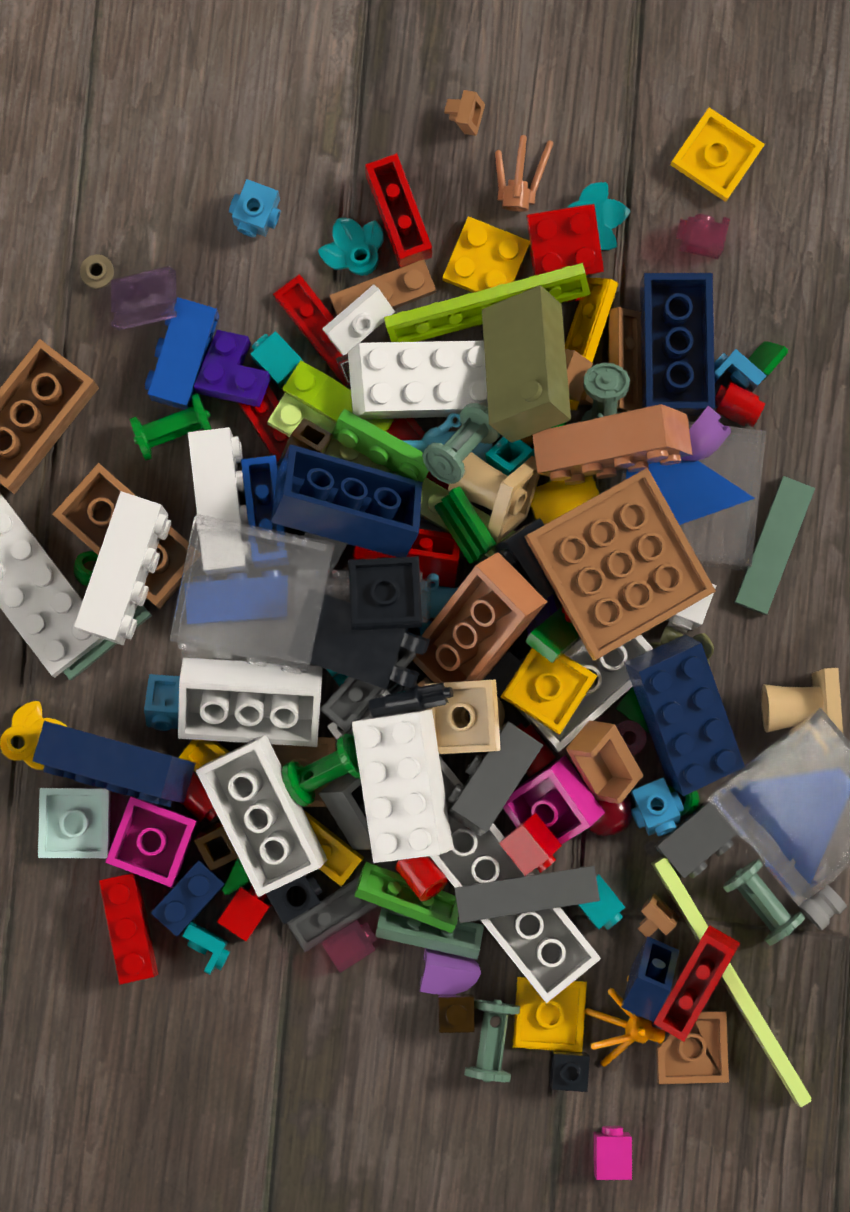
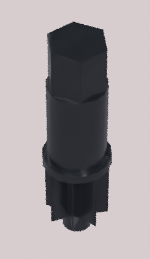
[369,682,453,718]

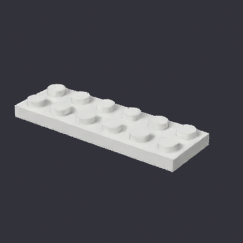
[0,493,104,678]

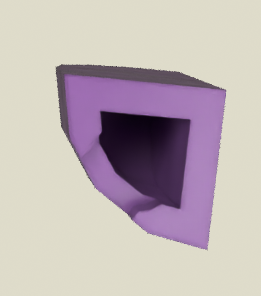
[681,406,731,461]
[420,948,481,995]

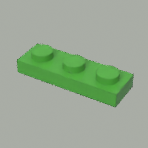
[332,409,429,484]
[354,862,459,933]

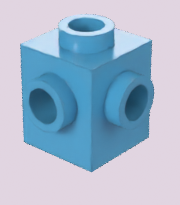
[229,179,281,237]
[631,777,684,836]

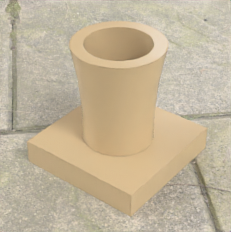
[448,452,540,545]
[761,668,843,741]
[424,679,505,754]

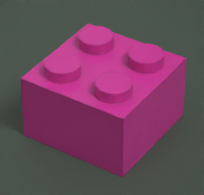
[503,755,605,845]
[105,796,200,887]

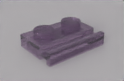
[111,266,177,330]

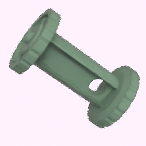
[581,363,630,422]
[422,403,501,484]
[723,859,805,946]
[464,999,520,1082]

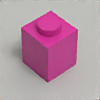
[594,1126,632,1180]

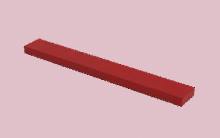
[273,274,449,490]

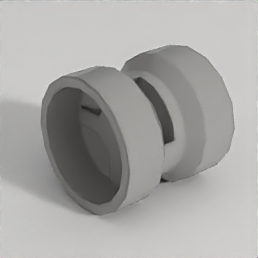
[798,882,847,931]

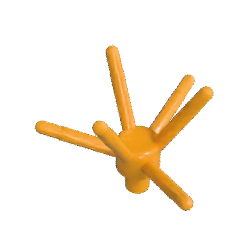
[585,976,665,1067]

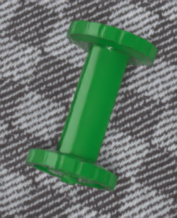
[130,393,212,461]
[282,733,360,806]

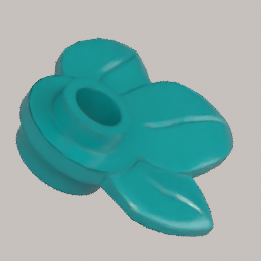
[567,182,630,250]
[318,217,384,276]

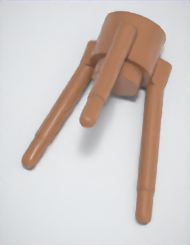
[495,135,553,212]

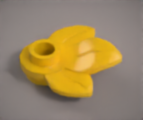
[0,701,67,770]

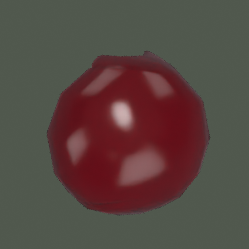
[588,793,635,836]

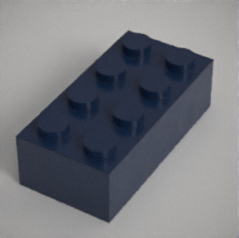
[640,273,715,416]
[271,444,422,557]
[624,634,745,796]
[32,721,196,807]

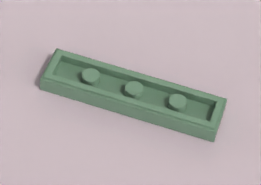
[734,476,815,615]

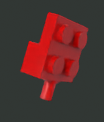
[526,204,604,302]

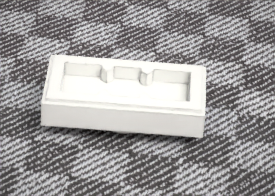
[322,284,395,356]

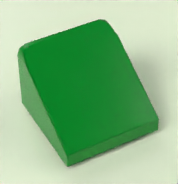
[748,341,789,381]
[222,858,250,895]

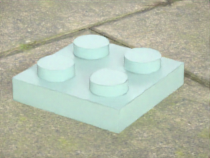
[38,788,111,858]

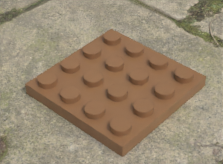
[524,468,716,660]

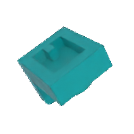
[182,922,230,975]

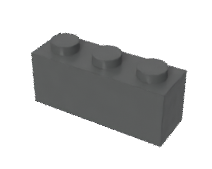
[446,721,543,836]

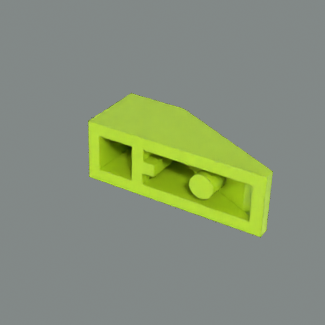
[283,360,394,432]

